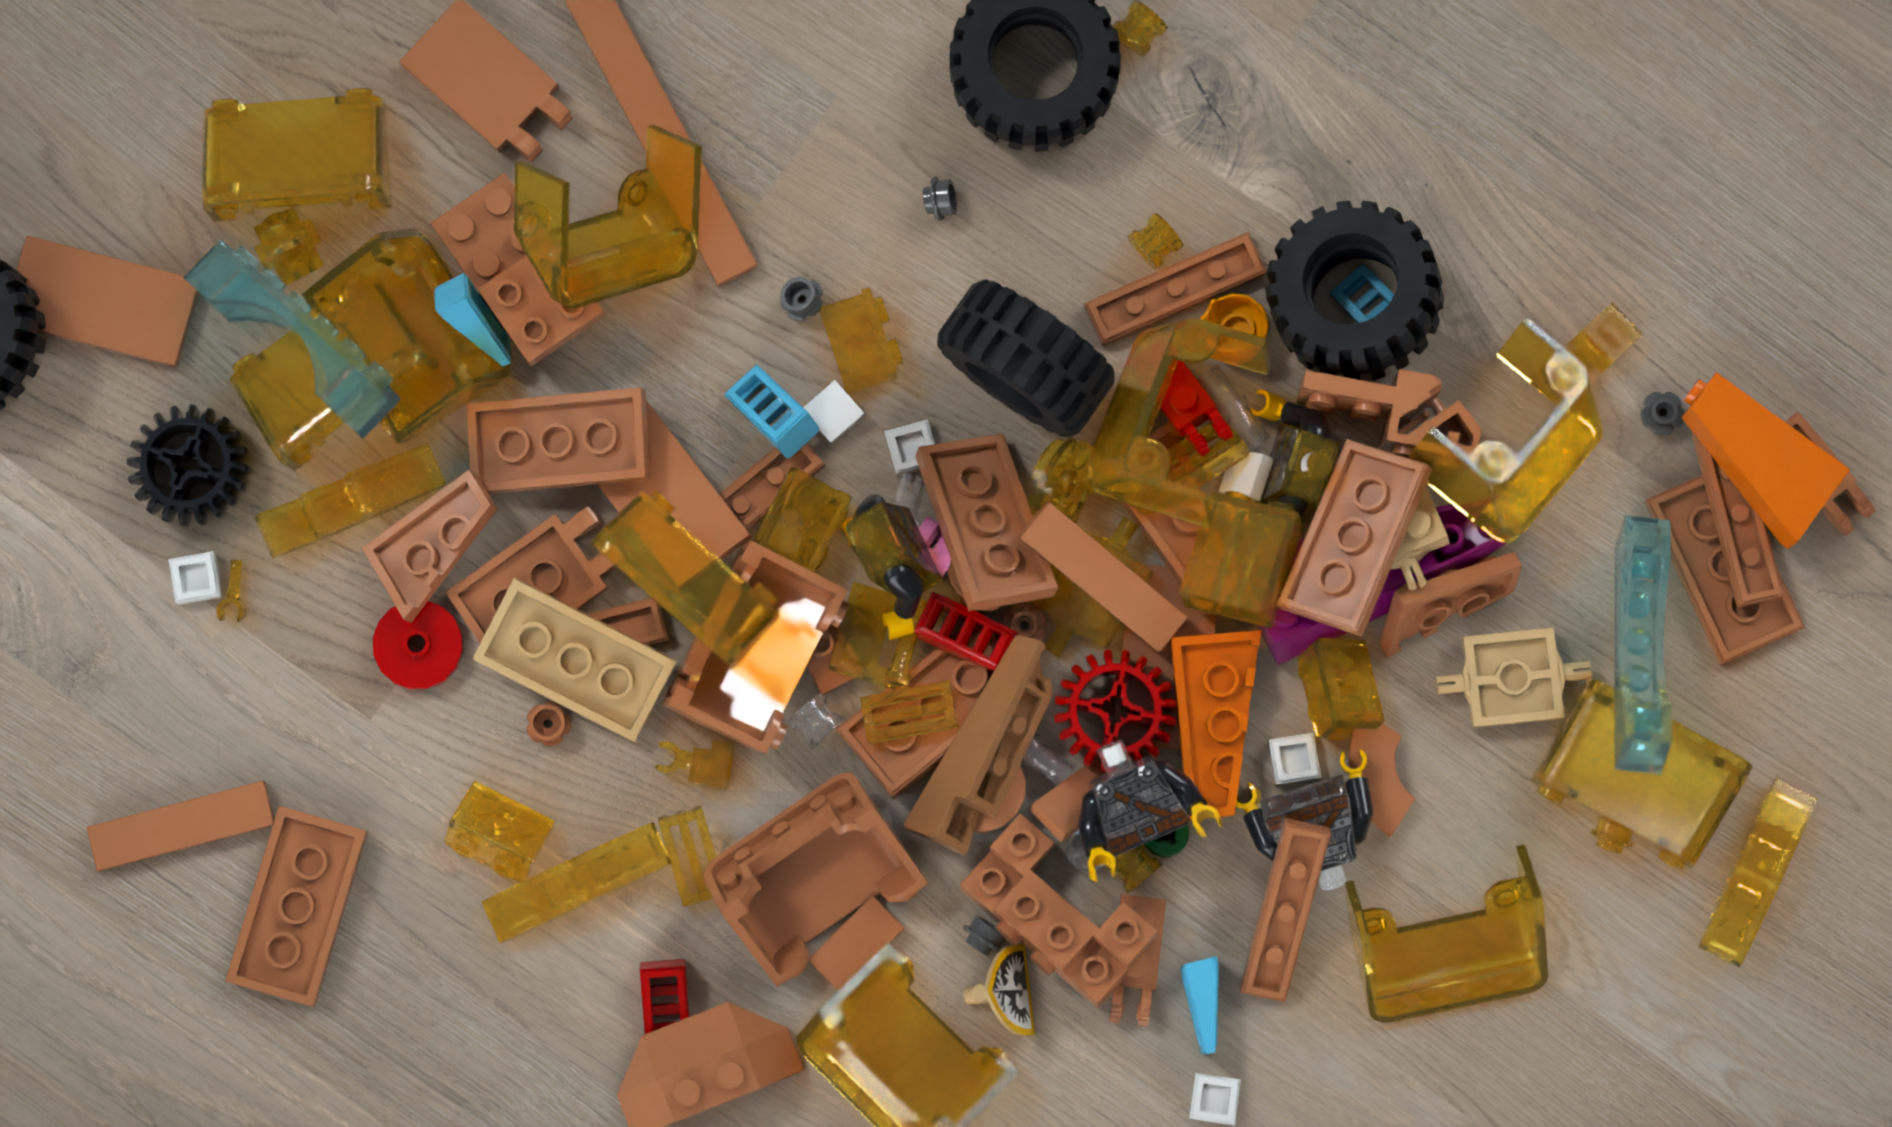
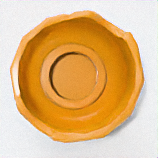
[1200,293,1270,360]

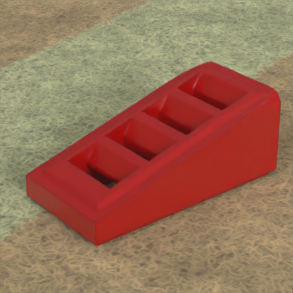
[914,592,1019,672]
[639,959,690,1034]

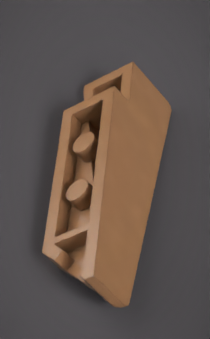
[904,635,1053,855]

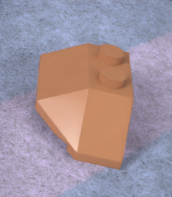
[617,1002,804,1127]

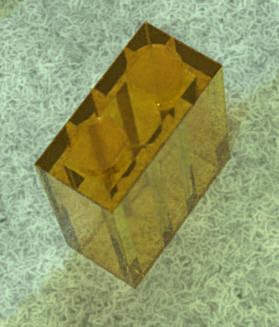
[1179,491,1303,628]

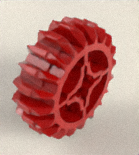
[1054,650,1177,773]

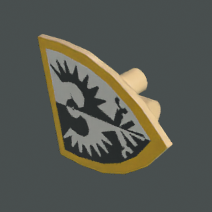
[964,944,1035,1036]

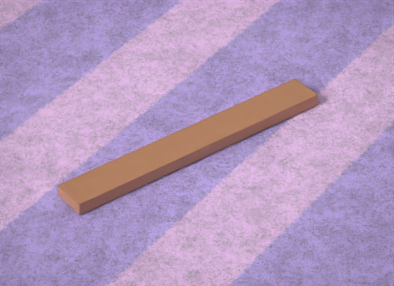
[564,0,758,288]

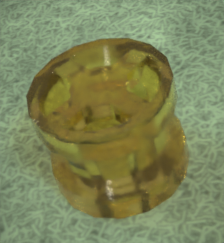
[1112,0,1168,57]
[1127,212,1184,270]
[1104,843,1162,894]

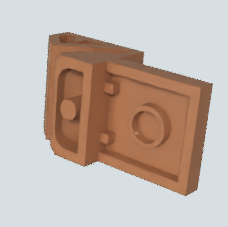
[430,172,605,367]
[1296,369,1482,475]

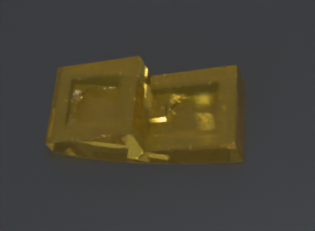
[1542,302,1643,401]

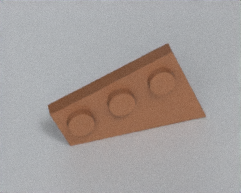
[362,469,497,623]
[1379,552,1522,658]

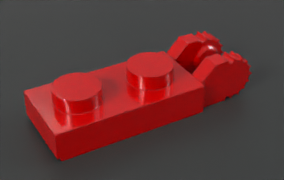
[1130,341,1233,457]

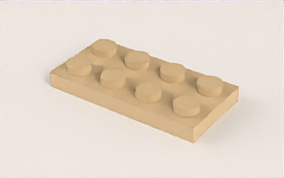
[472,577,677,742]

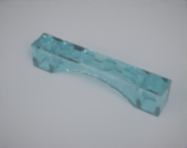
[183,239,401,439]
[1614,515,1672,775]

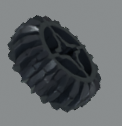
[127,404,251,527]

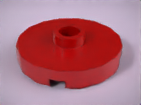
[373,601,464,690]

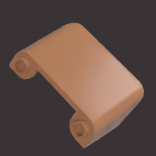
[662,540,850,754]
[703,772,929,987]

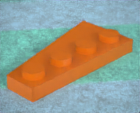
[1170,630,1262,820]

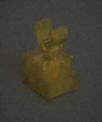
[655,740,735,791]

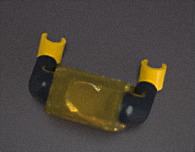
[1219,390,1339,528]
[838,494,942,640]

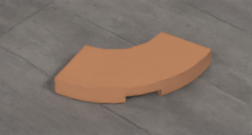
[1348,711,1415,838]

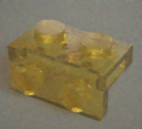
[444,780,555,883]

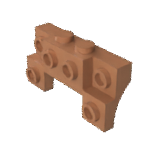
[960,813,1158,1009]

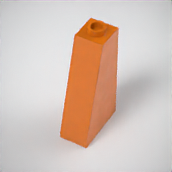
[1681,372,1850,549]

